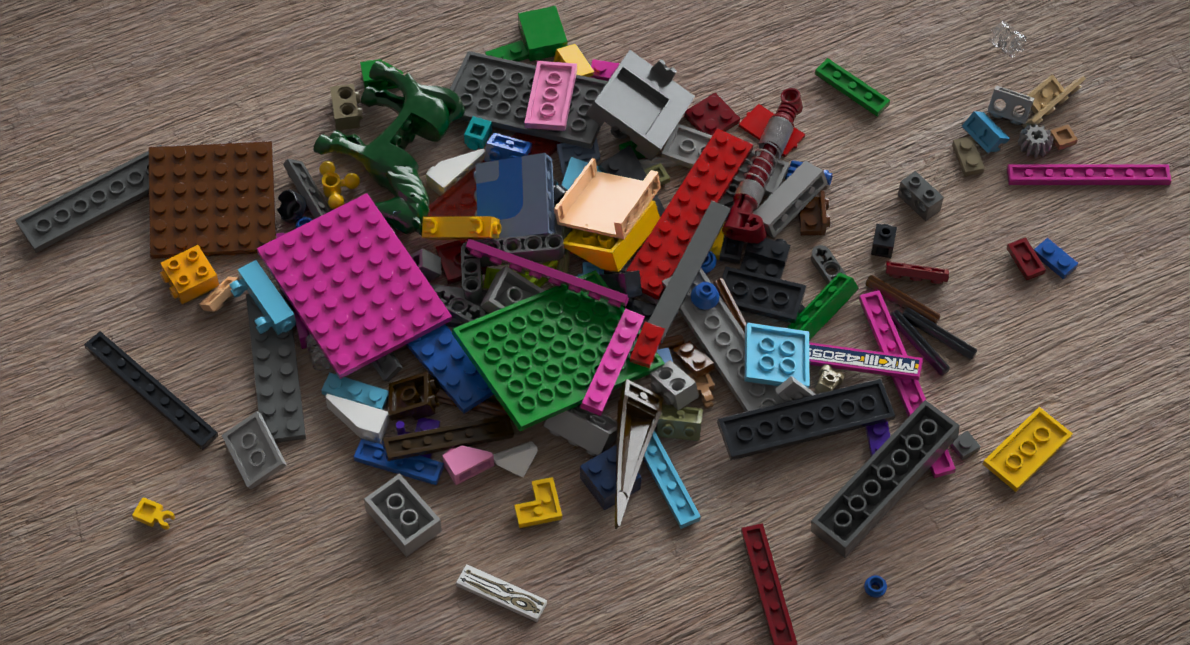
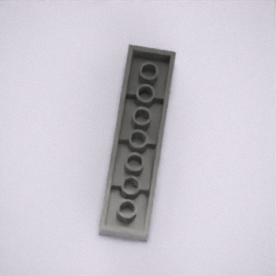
[811,400,960,558]

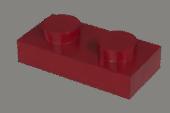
[1006,237,1046,281]

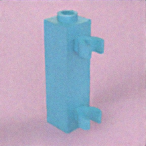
[229,260,296,335]

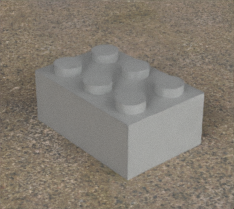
[364,473,442,557]

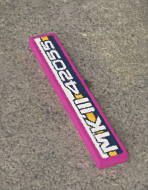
[809,342,923,380]

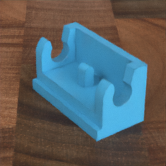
[962,111,1010,153]

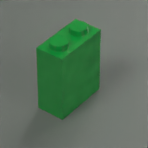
[518,6,568,62]

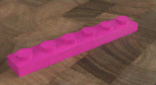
[580,308,645,416]

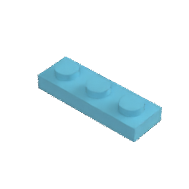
[321,372,389,410]

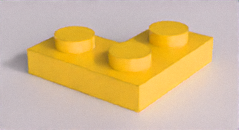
[514,477,562,528]

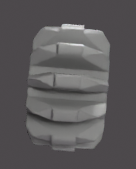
[1018,123,1053,159]

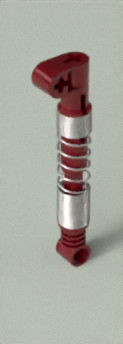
[722,88,803,243]

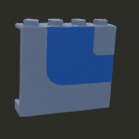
[474,153,556,238]

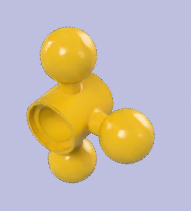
[319,161,360,210]

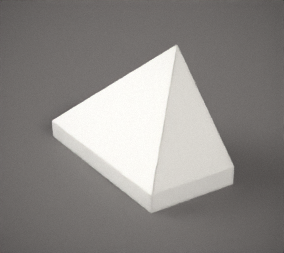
[493,441,538,477]

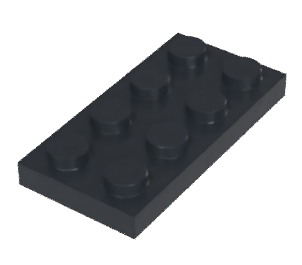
[722,266,807,324]

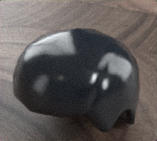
[277,189,306,223]

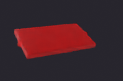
[738,104,805,157]

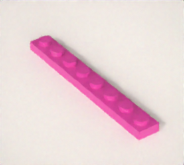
[466,239,629,308]

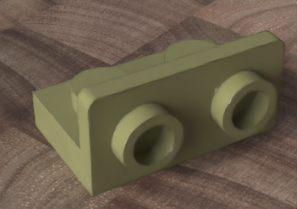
[657,404,703,441]

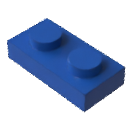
[1034,238,1078,279]

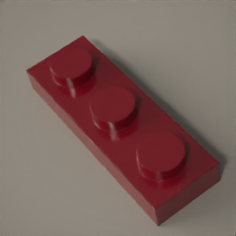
[885,261,949,284]

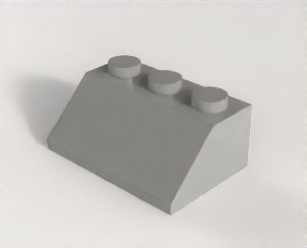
[544,405,617,456]

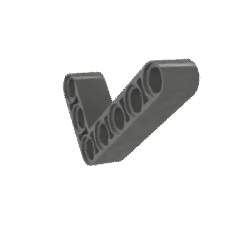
[461,233,565,303]

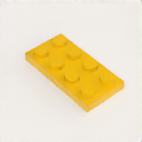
[983,407,1073,492]

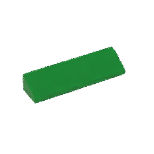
[787,272,859,341]

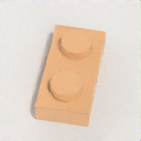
[199,277,239,312]

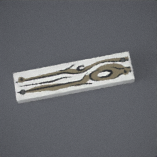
[456,564,547,622]

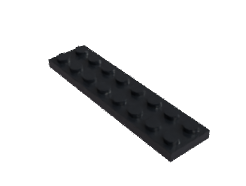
[717,379,896,461]

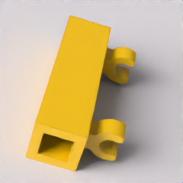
[422,216,501,240]

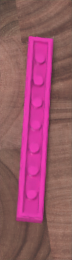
[1007,164,1171,185]

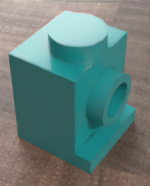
[464,116,492,150]

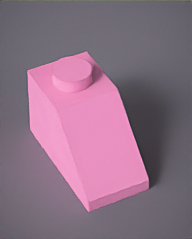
[442,445,494,485]

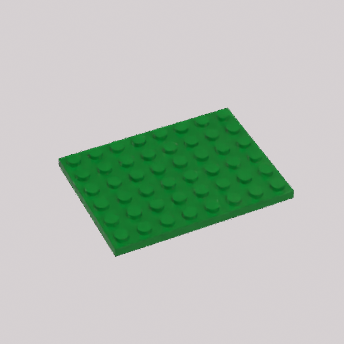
[452,270,665,431]

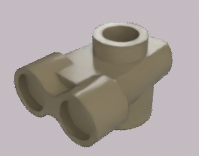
[815,364,845,394]

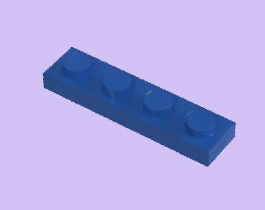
[354,438,444,486]

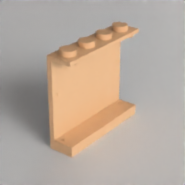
[554,158,661,239]

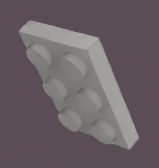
[222,411,287,489]

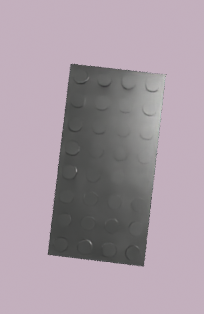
[450,51,607,149]

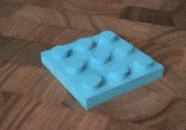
[744,323,810,388]

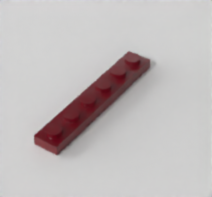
[741,523,798,645]

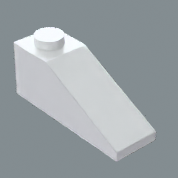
[426,149,487,199]
[326,394,389,444]

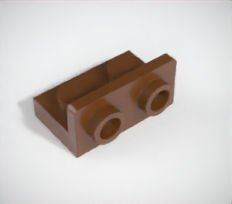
[799,191,830,236]

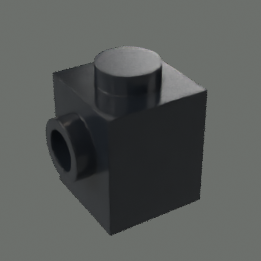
[871,224,897,259]

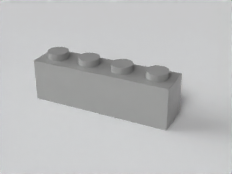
[753,161,828,238]

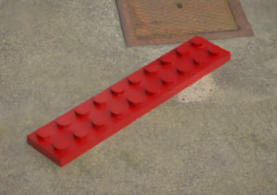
[626,128,753,300]

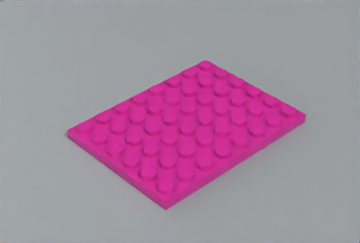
[257,193,452,379]

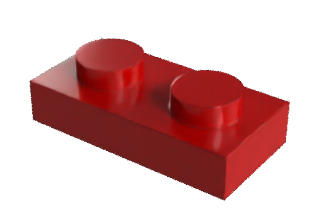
[630,322,665,368]

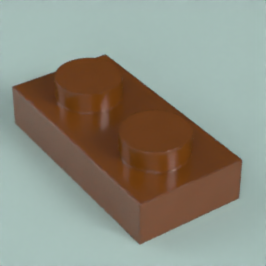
[672,341,715,378]

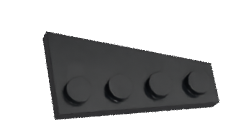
[598,145,665,217]

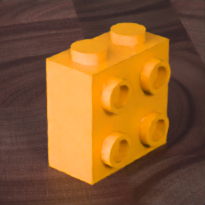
[160,245,219,304]

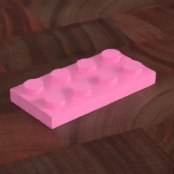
[524,61,577,131]

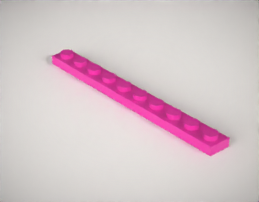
[859,290,956,478]

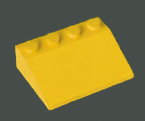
[563,201,660,272]

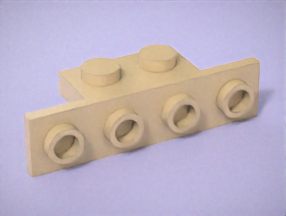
[1022,74,1086,128]

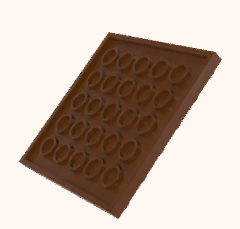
[149,141,276,259]

